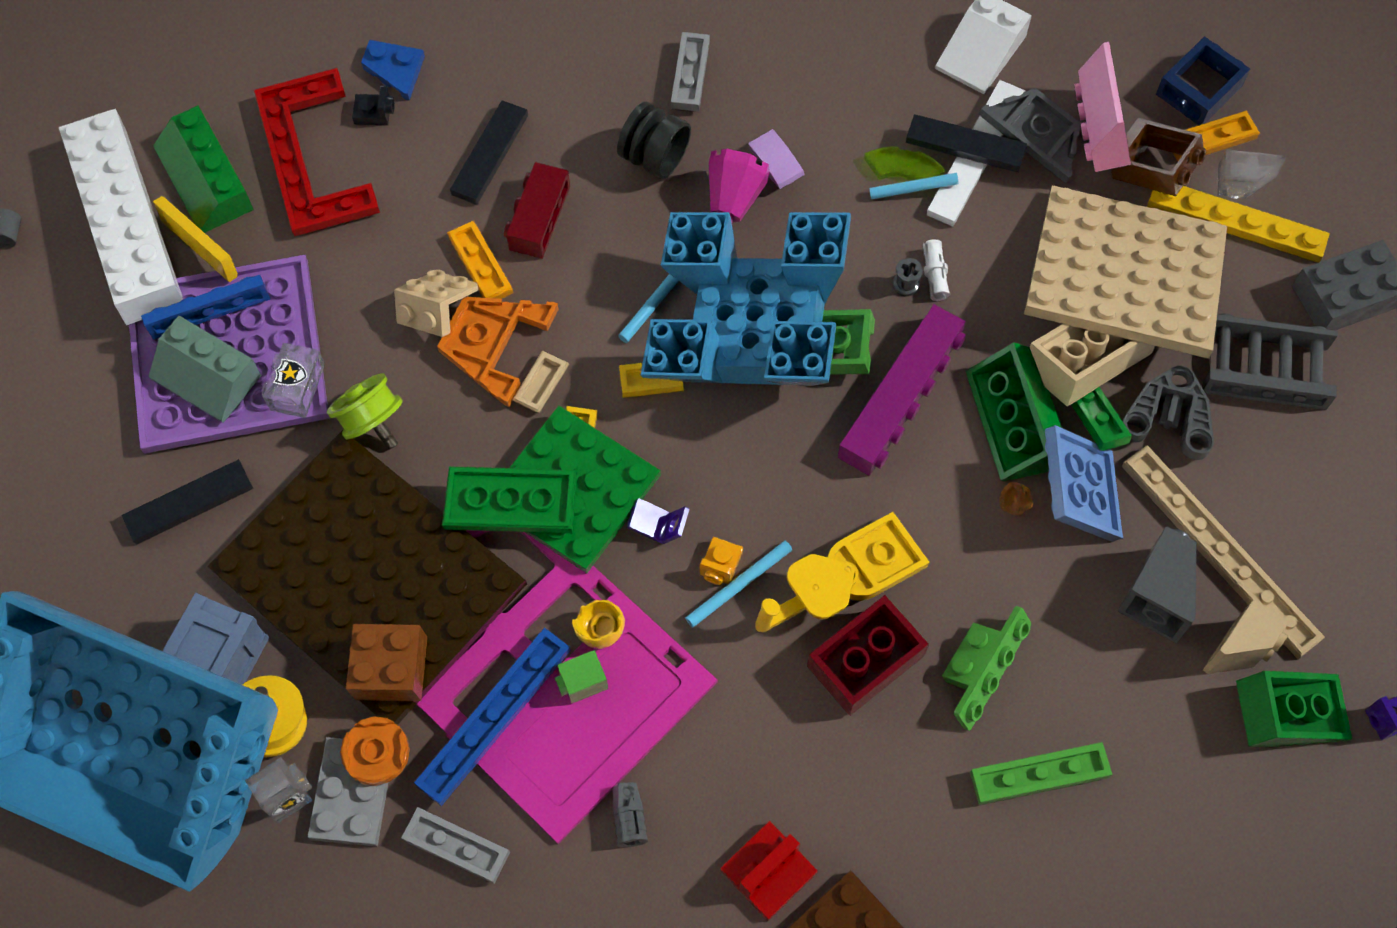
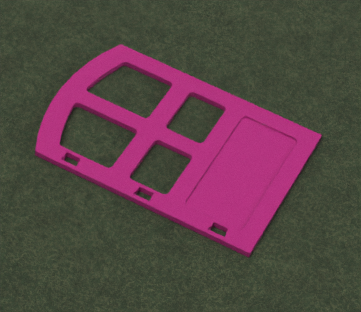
[416,530,718,844]

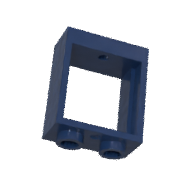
[1156,36,1250,126]

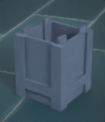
[163,593,270,685]

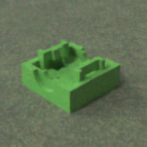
[822,309,875,374]

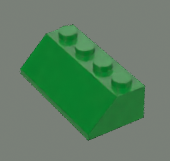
[153,105,254,233]
[965,342,1062,481]

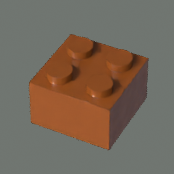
[346,624,427,701]

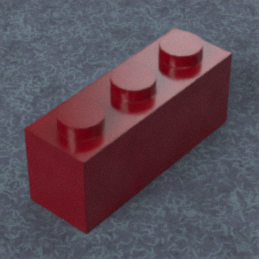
[504,162,571,259]

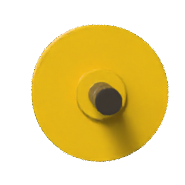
[242,675,307,757]

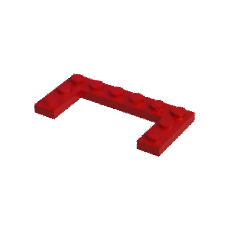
[254,68,380,237]

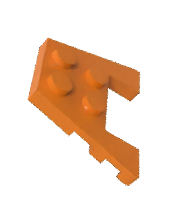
[437,297,559,407]

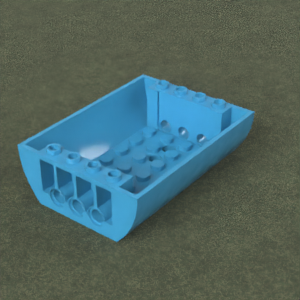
[0,591,278,892]

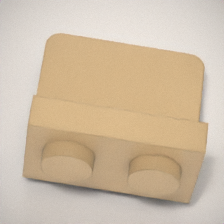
[394,270,478,337]

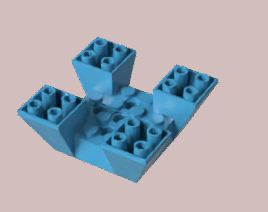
[640,212,851,386]

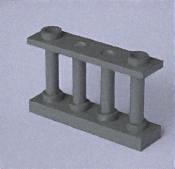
[1202,313,1338,410]

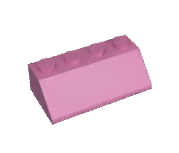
[1074,42,1131,172]

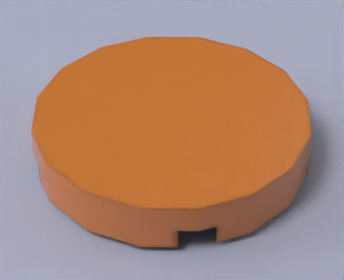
[340,716,410,786]

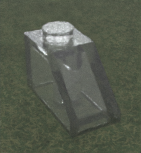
[1217,149,1285,199]

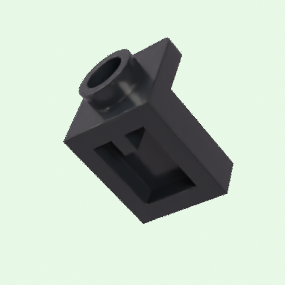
[352,86,395,125]

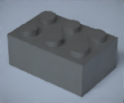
[1292,240,1397,331]

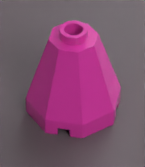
[708,149,770,224]

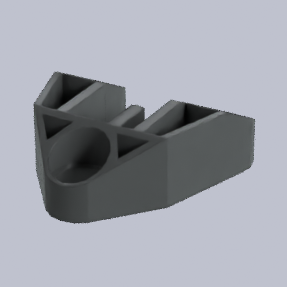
[1123,365,1214,460]

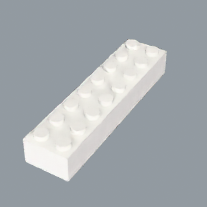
[59,108,183,326]

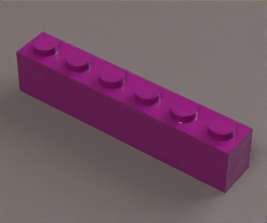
[838,304,966,476]

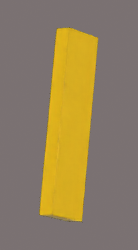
[153,196,238,282]

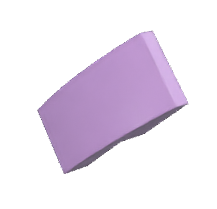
[748,129,805,189]

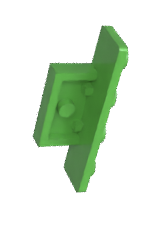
[942,606,1031,731]

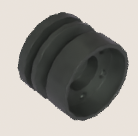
[617,102,691,179]

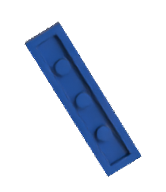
[141,275,270,340]

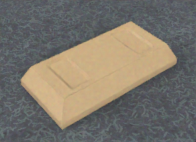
[512,351,569,413]

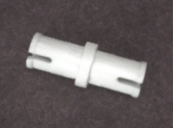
[922,239,950,301]

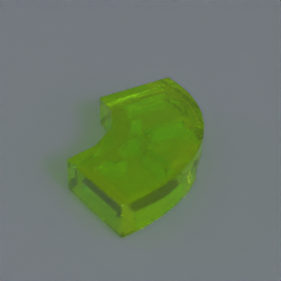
[864,146,945,181]

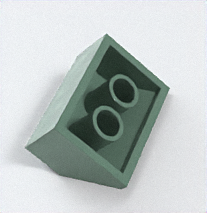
[149,315,262,423]

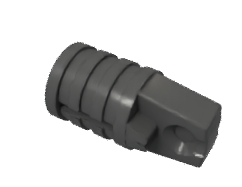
[613,782,648,847]

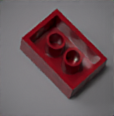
[807,595,929,716]

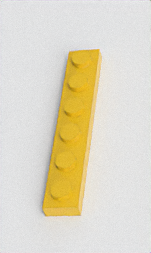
[1147,186,1330,263]

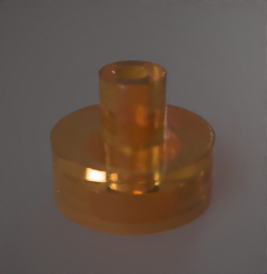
[999,482,1033,516]

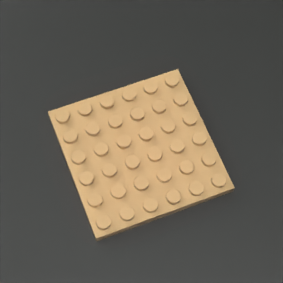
[1024,185,1227,359]

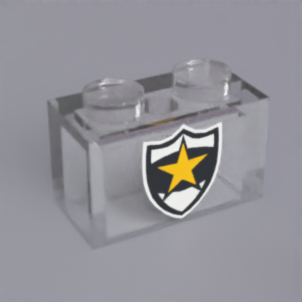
[262,343,325,418]
[245,757,313,823]

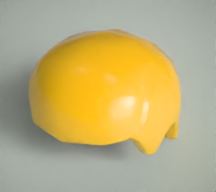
[572,600,625,649]

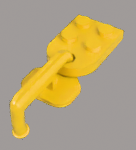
[755,512,930,633]

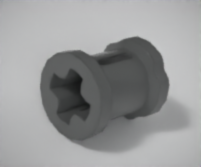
[893,258,923,296]

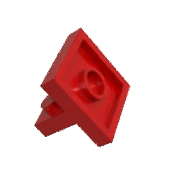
[720,821,818,921]

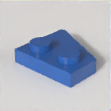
[361,40,425,100]

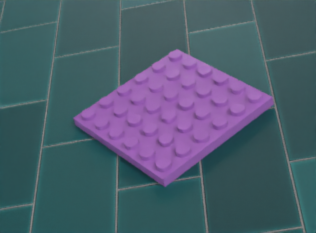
[129,255,330,454]

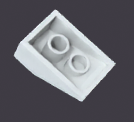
[935,0,1032,94]

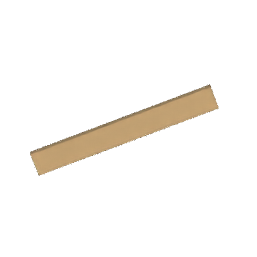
[1122,445,1325,659]

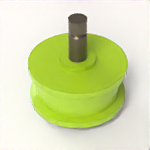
[327,373,403,450]

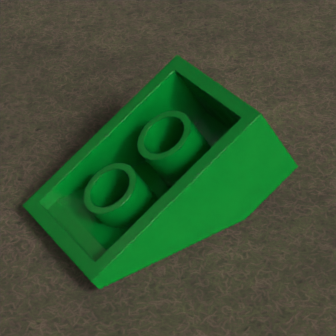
[1236,671,1353,747]

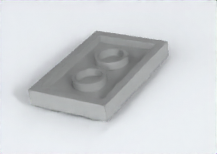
[308,737,389,847]

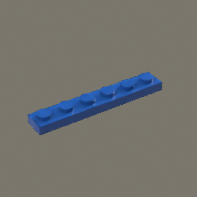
[414,627,571,807]

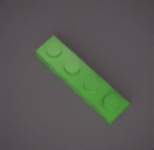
[970,742,1112,805]

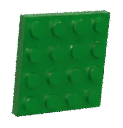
[510,405,661,573]

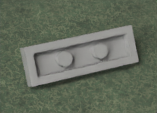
[671,32,710,111]
[401,807,510,884]

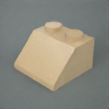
[1203,599,1289,674]

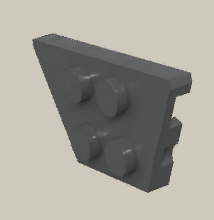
[978,88,1081,183]

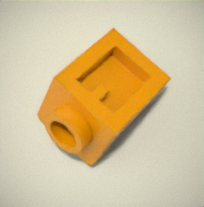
[700,537,743,585]

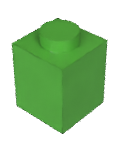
[555,650,609,704]

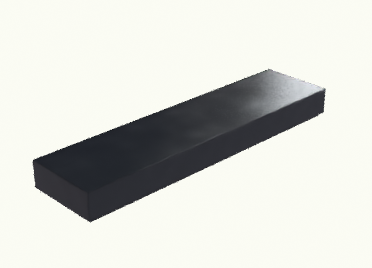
[450,100,528,205]
[906,114,1027,173]
[121,459,254,545]

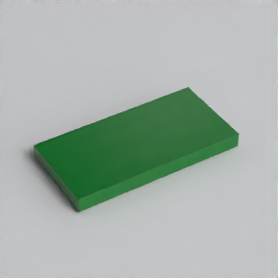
[442,466,577,533]

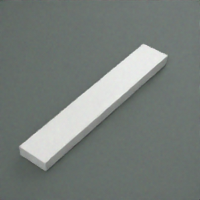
[927,80,1025,227]

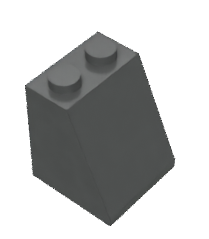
[1118,526,1197,643]

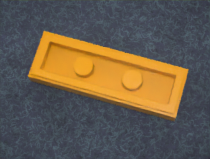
[1173,110,1260,161]
[447,220,513,299]

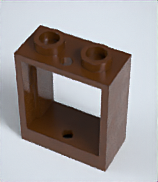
[1111,118,1206,196]

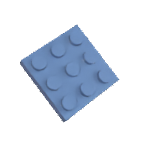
[1045,425,1123,542]

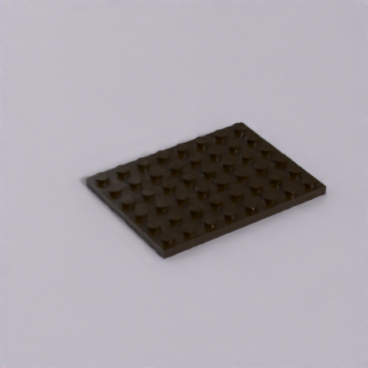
[207,430,527,725]

